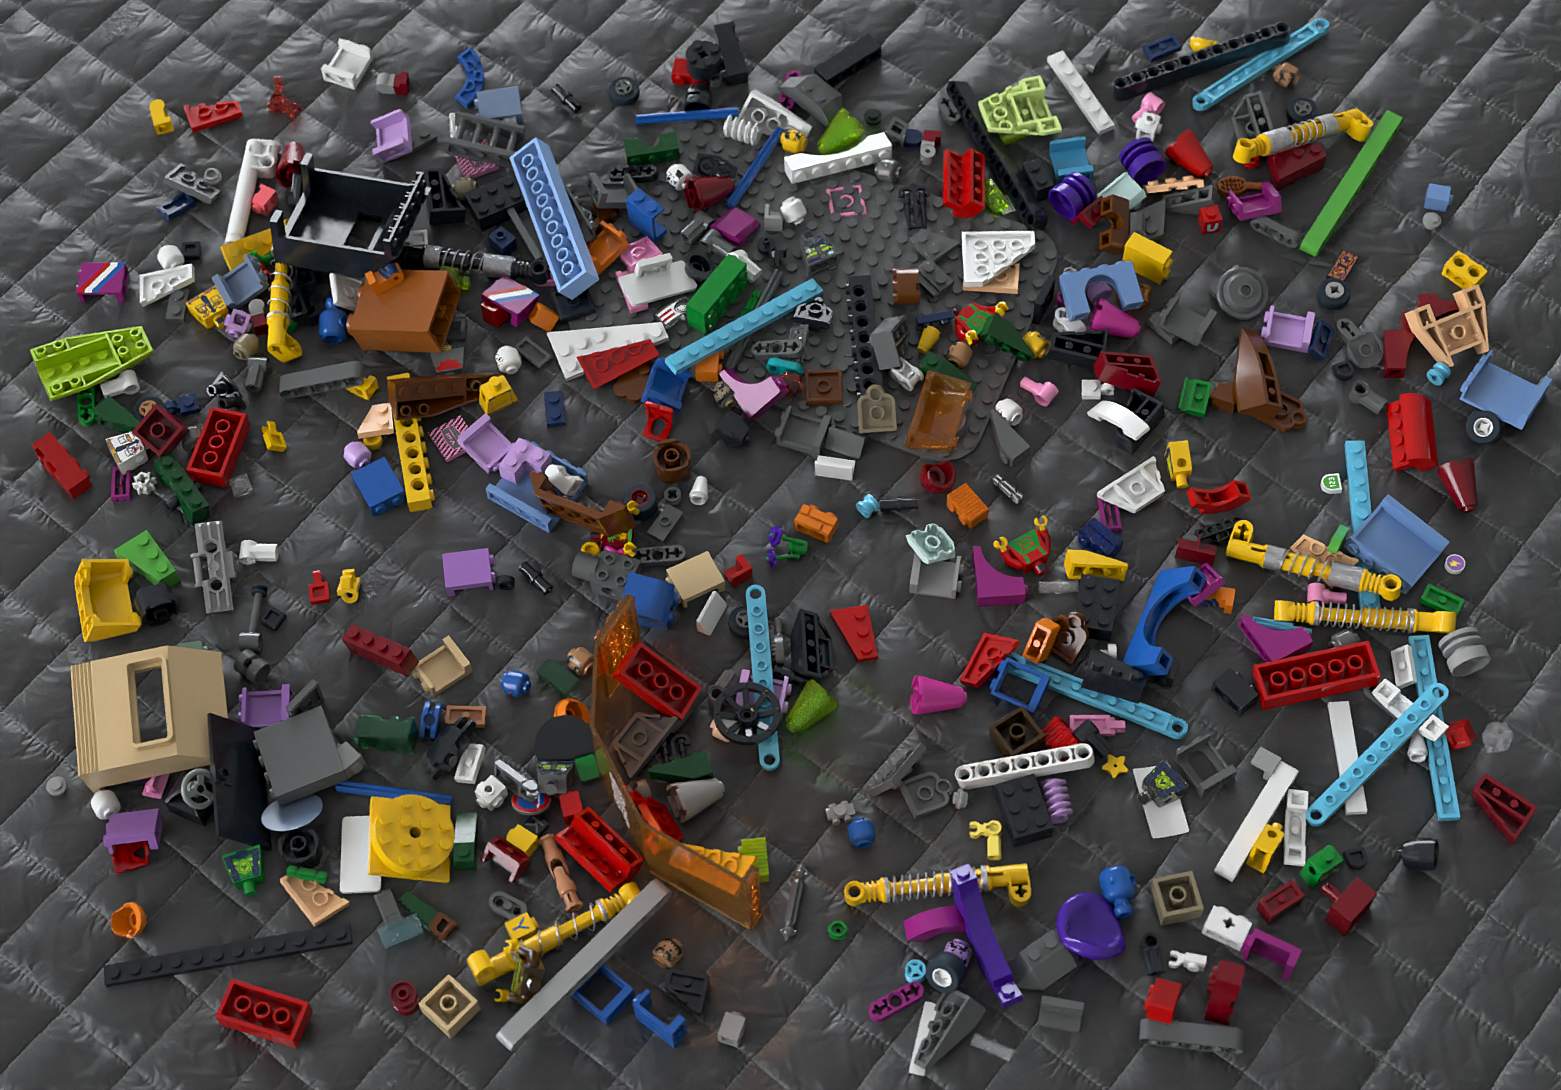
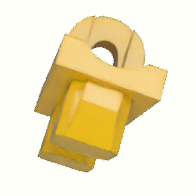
[337,569,361,603]

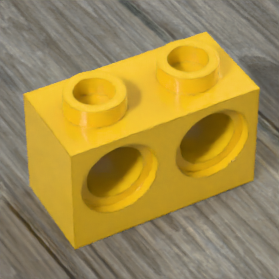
[1442,251,1488,289]

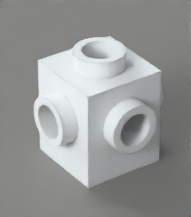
[1135,112,1162,142]
[475,775,508,811]

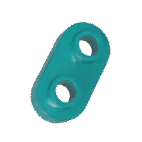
[766,357,804,379]

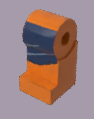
[365,263,404,295]
[1200,587,1235,614]

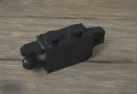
[424,715,476,781]

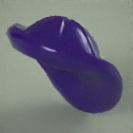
[1057,892,1126,961]

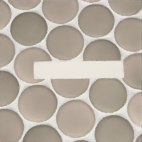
[909,1001,937,1076]

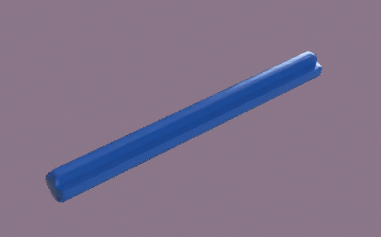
[635,107,739,125]
[726,127,784,207]
[335,781,453,807]

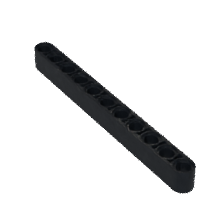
[1113,22,1290,101]
[946,81,1048,228]

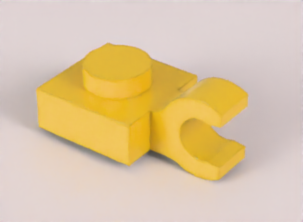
[261,421,287,452]

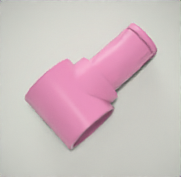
[1132,92,1165,123]
[1020,377,1059,407]
[1307,583,1347,607]

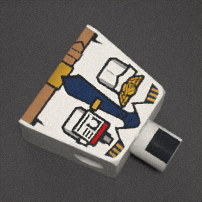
[105,432,149,475]

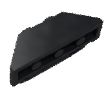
[790,609,834,680]

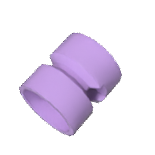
[1085,281,1113,305]

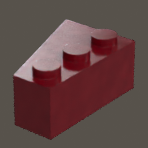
[1267,142,1327,192]
[1093,351,1161,397]
[1471,773,1538,845]
[1204,960,1245,1026]

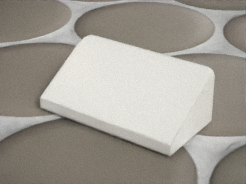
[696,591,727,635]

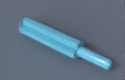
[1253,617,1312,634]

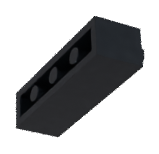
[814,33,882,87]

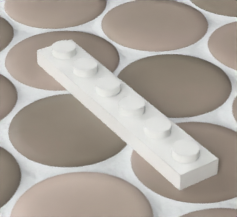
[1047,50,1115,135]

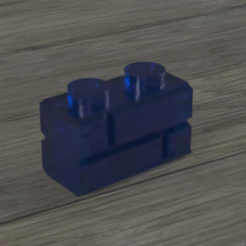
[1078,517,1123,558]

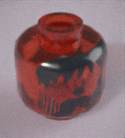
[779,371,805,397]

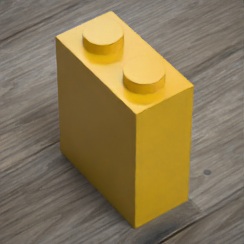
[1123,232,1173,285]

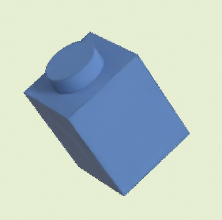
[1424,183,1453,212]

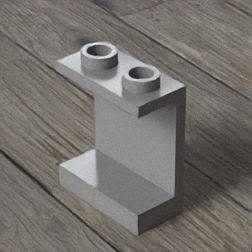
[909,552,964,599]

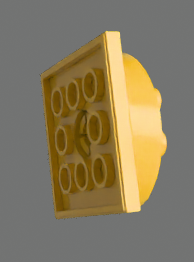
[368,794,455,883]

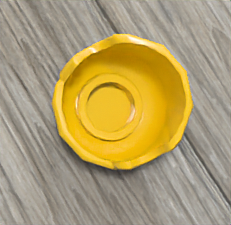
[1190,36,1218,51]

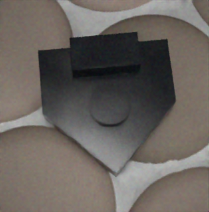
[793,297,833,333]

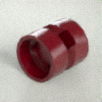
[389,980,420,1016]

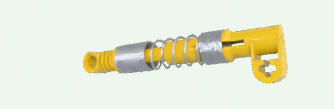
[1233,109,1373,164]
[1226,520,1401,601]

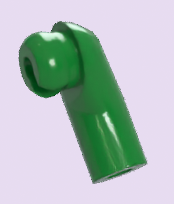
[249,250,274,266]

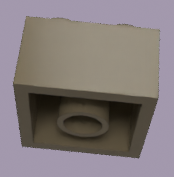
[1150,871,1204,926]

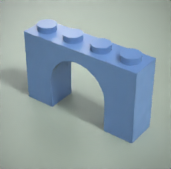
[1058,260,1143,322]

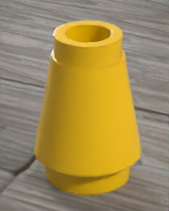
[917,326,940,354]

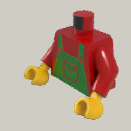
[953,302,1009,347]
[993,516,1051,576]

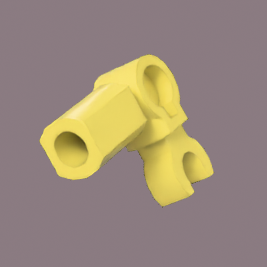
[970,820,1002,860]

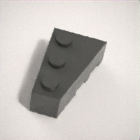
[869,315,910,370]

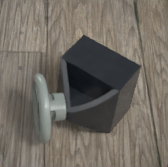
[164,769,214,826]

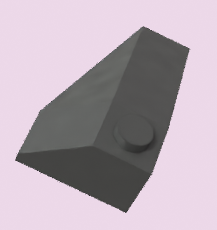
[913,990,987,1071]

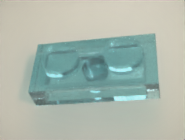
[377,913,424,949]

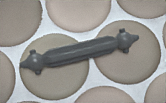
[780,865,808,942]

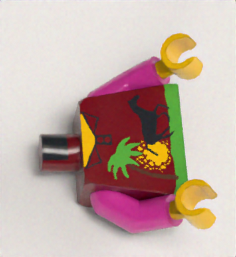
[590,501,639,557]

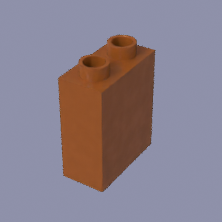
[347,269,462,353]

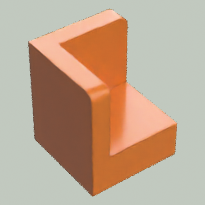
[528,302,559,332]

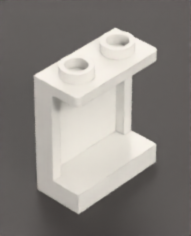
[321,39,373,90]

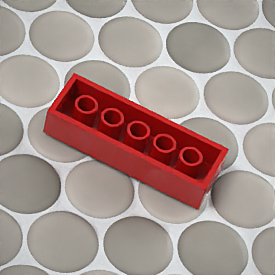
[1251,641,1381,710]

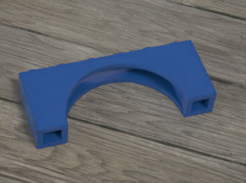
[1123,566,1207,677]

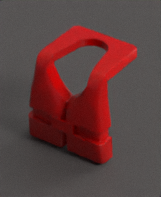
[642,401,674,442]
[111,841,150,874]

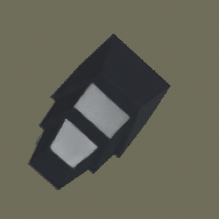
[693,153,738,178]
[207,371,247,413]

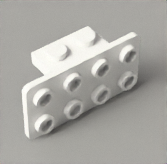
[618,253,697,306]
[340,816,381,894]

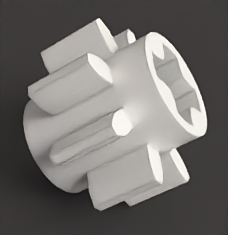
[132,471,157,495]

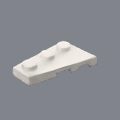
[140,263,195,307]

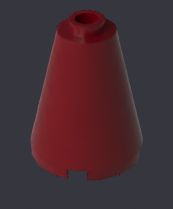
[276,142,305,188]
[683,176,735,213]
[1436,458,1478,513]

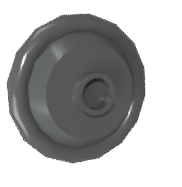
[1216,267,1269,320]

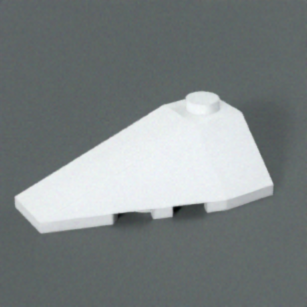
[738,89,813,138]

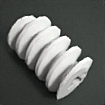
[723,115,763,146]

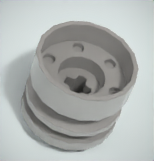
[1438,627,1491,677]

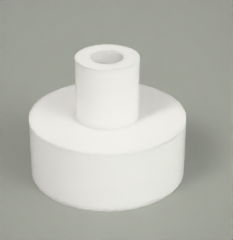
[1100,644,1117,658]

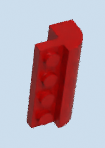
[943,148,985,218]
[1386,393,1438,472]
[555,807,645,893]

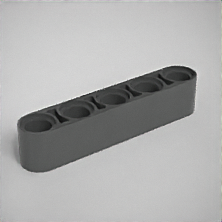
[279,361,364,399]
[1139,1018,1244,1054]

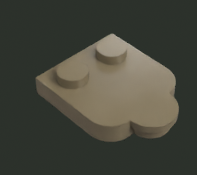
[857,384,897,433]

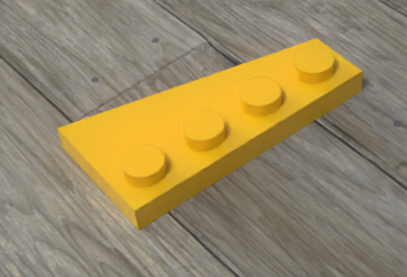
[670,843,758,895]

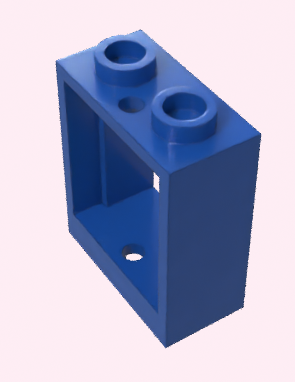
[989,657,1052,714]
[571,964,635,1026]

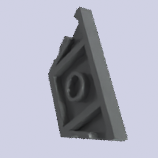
[613,712,680,780]

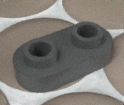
[489,891,528,920]

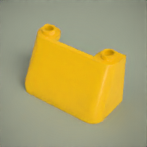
[75,559,142,642]

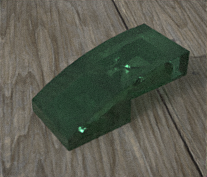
[536,658,580,695]

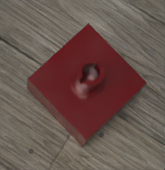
[132,404,190,457]
[1320,877,1377,936]

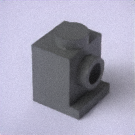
[885,116,909,145]

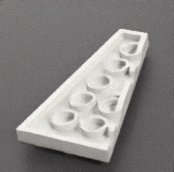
[547,322,669,381]

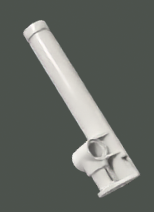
[224,139,282,245]

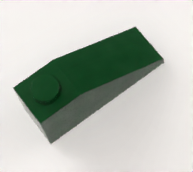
[919,351,977,399]
[92,395,140,433]
[453,812,478,871]

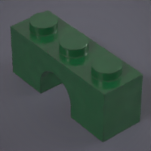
[624,131,680,165]

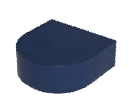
[904,128,923,147]

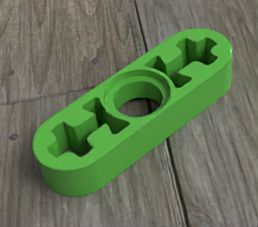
[1327,524,1349,555]

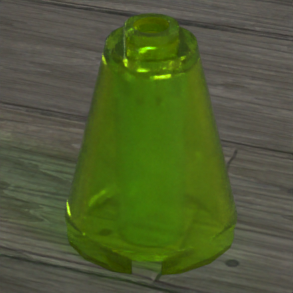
[817,108,865,156]
[785,679,839,734]

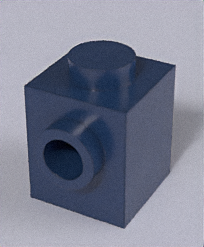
[488,226,518,256]

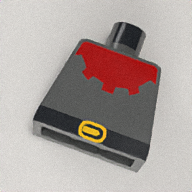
[430,343,466,375]

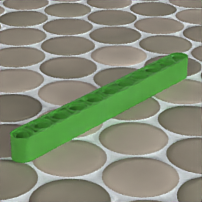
[1300,110,1404,257]

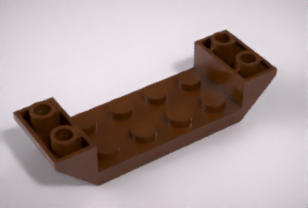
[529,471,637,537]

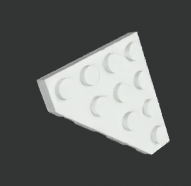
[962,231,1035,287]

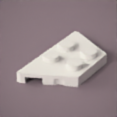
[1097,456,1165,514]

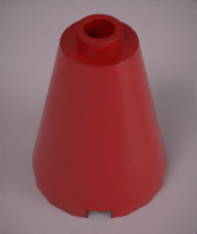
[1164,129,1213,178]

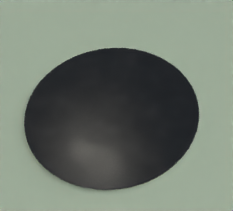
[534,715,596,774]

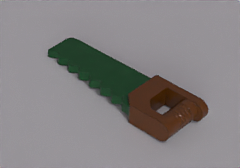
[398,891,459,941]

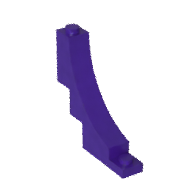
[950,863,1023,1008]

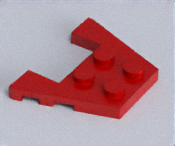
[618,784,684,853]

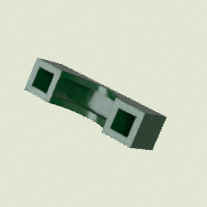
[154,453,209,526]

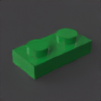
[1420,583,1465,617]

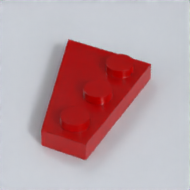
[183,100,243,133]
[829,605,878,663]
[959,633,1020,688]

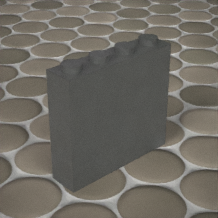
[253,706,349,806]

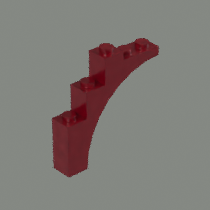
[1382,293,1460,378]

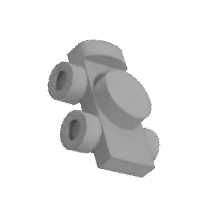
[825,801,855,825]

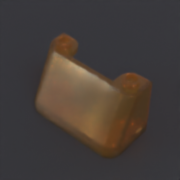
[904,370,973,451]

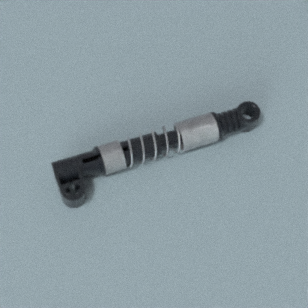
[386,244,550,285]

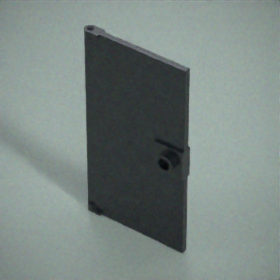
[207,713,272,851]

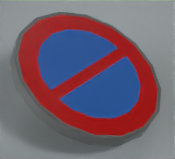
[511,791,551,815]

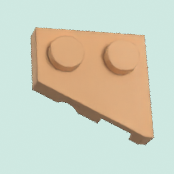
[357,403,394,439]

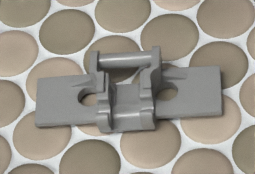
[190,521,237,614]

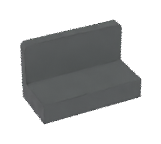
[824,423,869,459]
[1038,995,1084,1033]

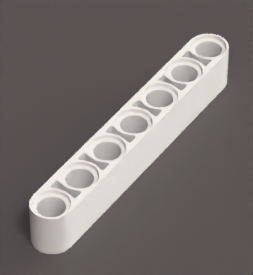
[955,744,1094,789]
[1214,761,1299,882]

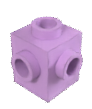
[224,309,252,338]

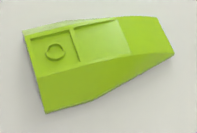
[30,326,154,401]

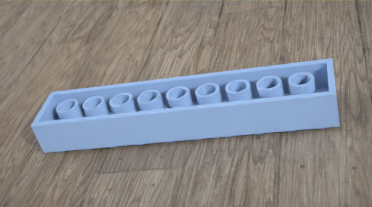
[509,137,599,300]

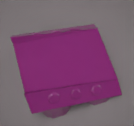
[710,207,760,247]

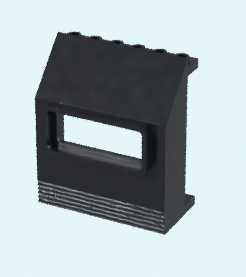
[269,153,431,278]

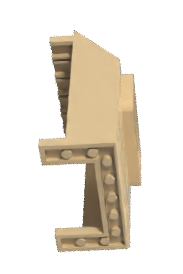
[70,645,228,794]

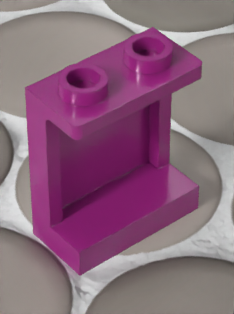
[1226,182,1282,221]
[1241,928,1302,982]

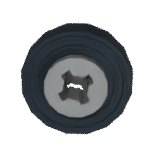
[1317,278,1351,310]

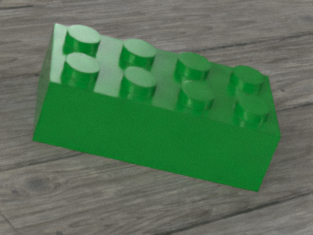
[686,254,748,335]

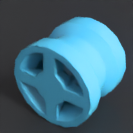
[1427,362,1451,386]
[856,494,880,518]
[905,960,926,984]

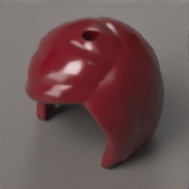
[920,460,956,494]

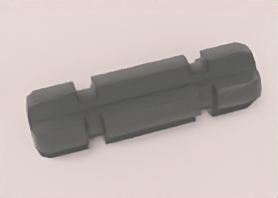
[992,474,1024,504]

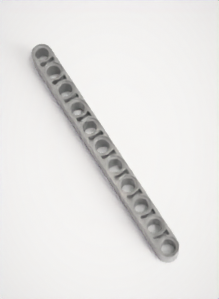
[496,878,672,1052]

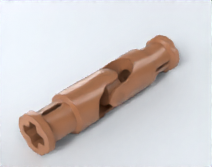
[538,834,584,913]

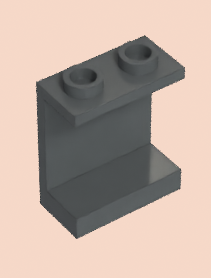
[1159,292,1218,347]

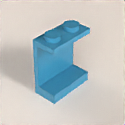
[1049,137,1094,184]

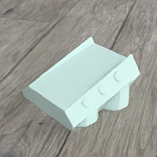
[1097,172,1146,211]
[906,523,955,564]

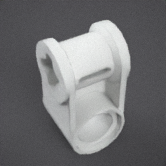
[1053,307,1087,332]
[889,357,924,391]

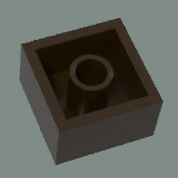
[989,706,1045,757]

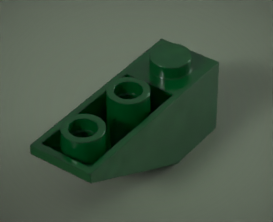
[979,313,1035,362]
[648,751,713,783]

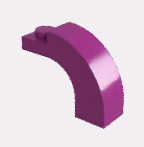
[903,906,966,943]

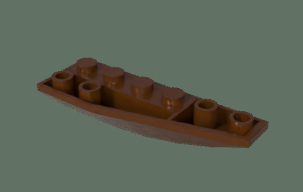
[1234,328,1283,421]
[388,373,501,420]

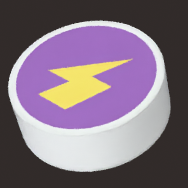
[1445,554,1465,575]

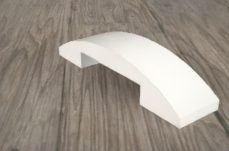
[1087,401,1150,441]
[1372,679,1449,742]
[1283,789,1308,867]

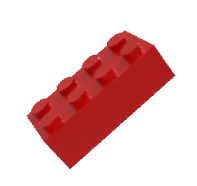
[186,407,251,488]
[612,642,702,720]
[215,979,313,1049]

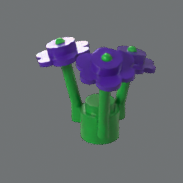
[766,525,808,570]

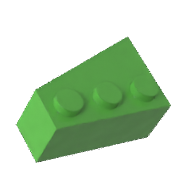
[114,530,180,587]

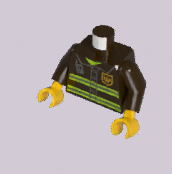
[494,939,545,1005]

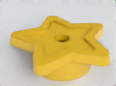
[1102,754,1128,779]

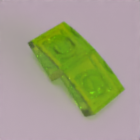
[985,179,1010,214]

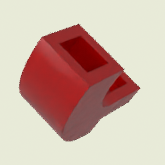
[1186,480,1252,514]

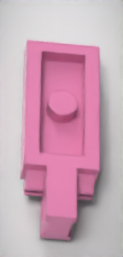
[1070,715,1125,737]

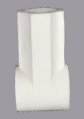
[726,250,762,283]
[100,370,140,398]
[239,540,279,565]

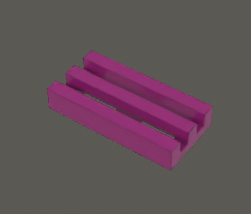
[111,466,132,502]
[1097,498,1122,534]

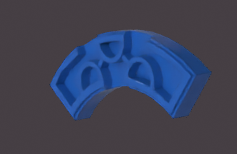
[455,47,484,109]

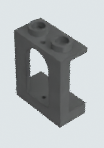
[1174,733,1237,798]

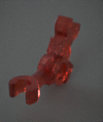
[266,76,301,118]

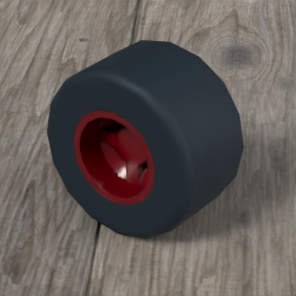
[623,483,658,521]

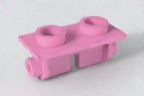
[142,773,170,799]

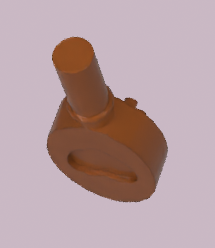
[1217,176,1264,197]

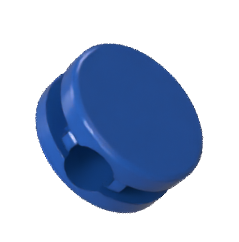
[419,701,443,740]

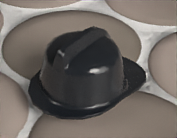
[685,250,716,282]

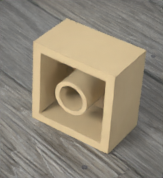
[419,974,481,1039]

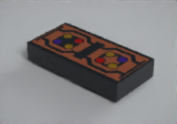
[1326,250,1359,281]

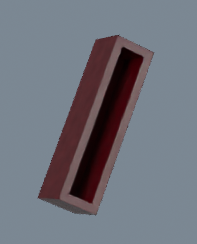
[342,624,419,677]

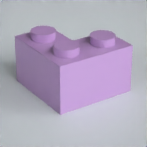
[498,438,553,485]

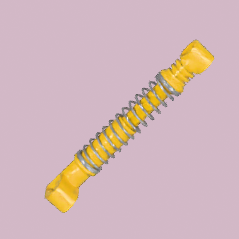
[1274,601,1456,633]
[844,863,1031,907]

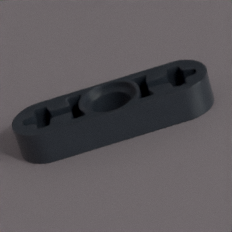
[608,164,659,183]

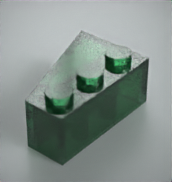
[353,715,419,755]

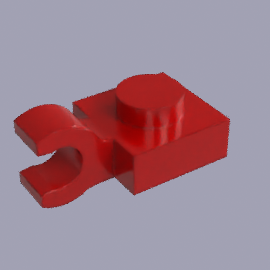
[308,570,331,605]

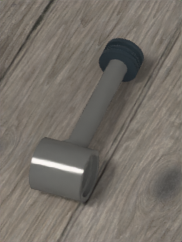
[239,584,268,652]

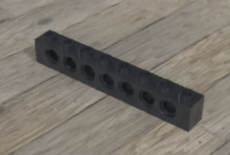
[845,275,883,402]

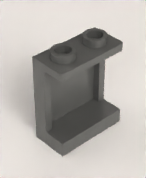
[585,173,638,209]
[774,405,831,456]

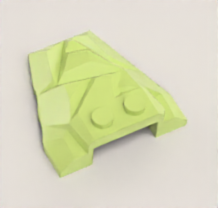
[978,76,1062,135]

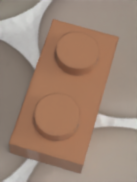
[445,705,487,728]

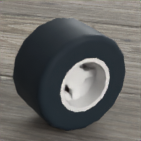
[1466,410,1502,444]
[925,951,967,993]

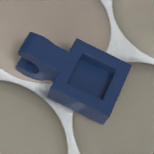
[165,393,201,416]

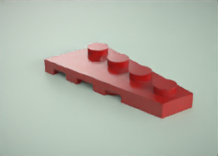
[576,339,659,390]

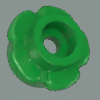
[828,921,848,940]

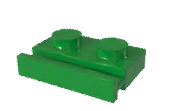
[1177,377,1212,417]

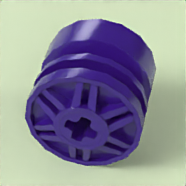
[1119,137,1166,185]
[1048,172,1097,220]

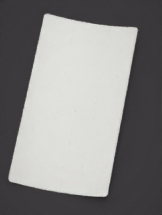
[1133,763,1189,838]

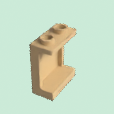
[665,551,726,608]
[411,635,473,697]

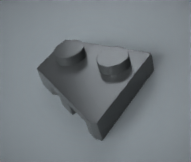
[1133,200,1166,242]

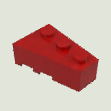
[32,432,92,499]

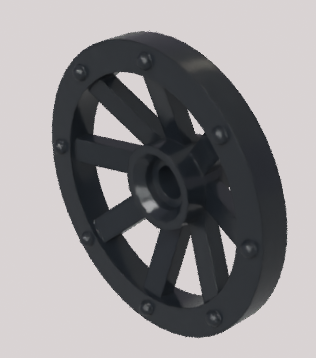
[713,682,781,745]

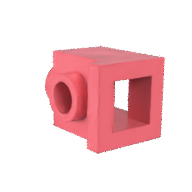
[251,184,279,216]

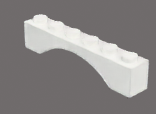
[784,132,892,184]

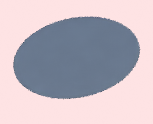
[261,794,323,831]

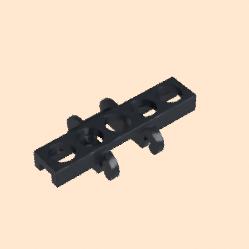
[1194,514,1243,546]

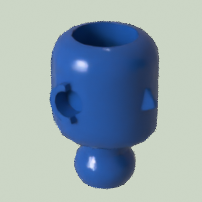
[318,297,348,343]
[1099,866,1137,918]

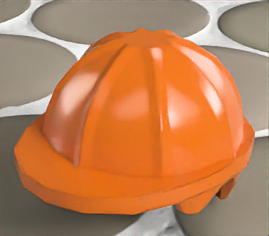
[553,698,590,724]
[111,902,147,938]

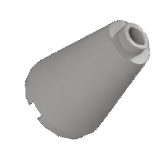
[666,778,725,823]

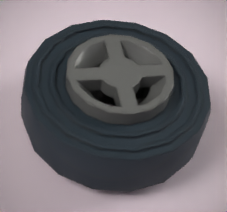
[608,76,640,106]
[1286,97,1318,126]
[728,605,750,639]

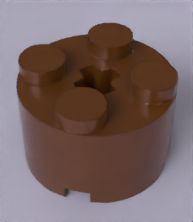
[892,268,920,305]
[653,439,692,483]

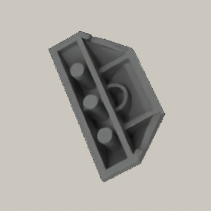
[779,74,843,131]
[1231,91,1274,140]
[1008,928,1079,991]

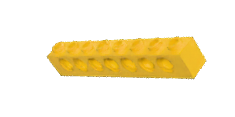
[387,373,435,512]

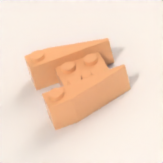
[1405,284,1489,367]

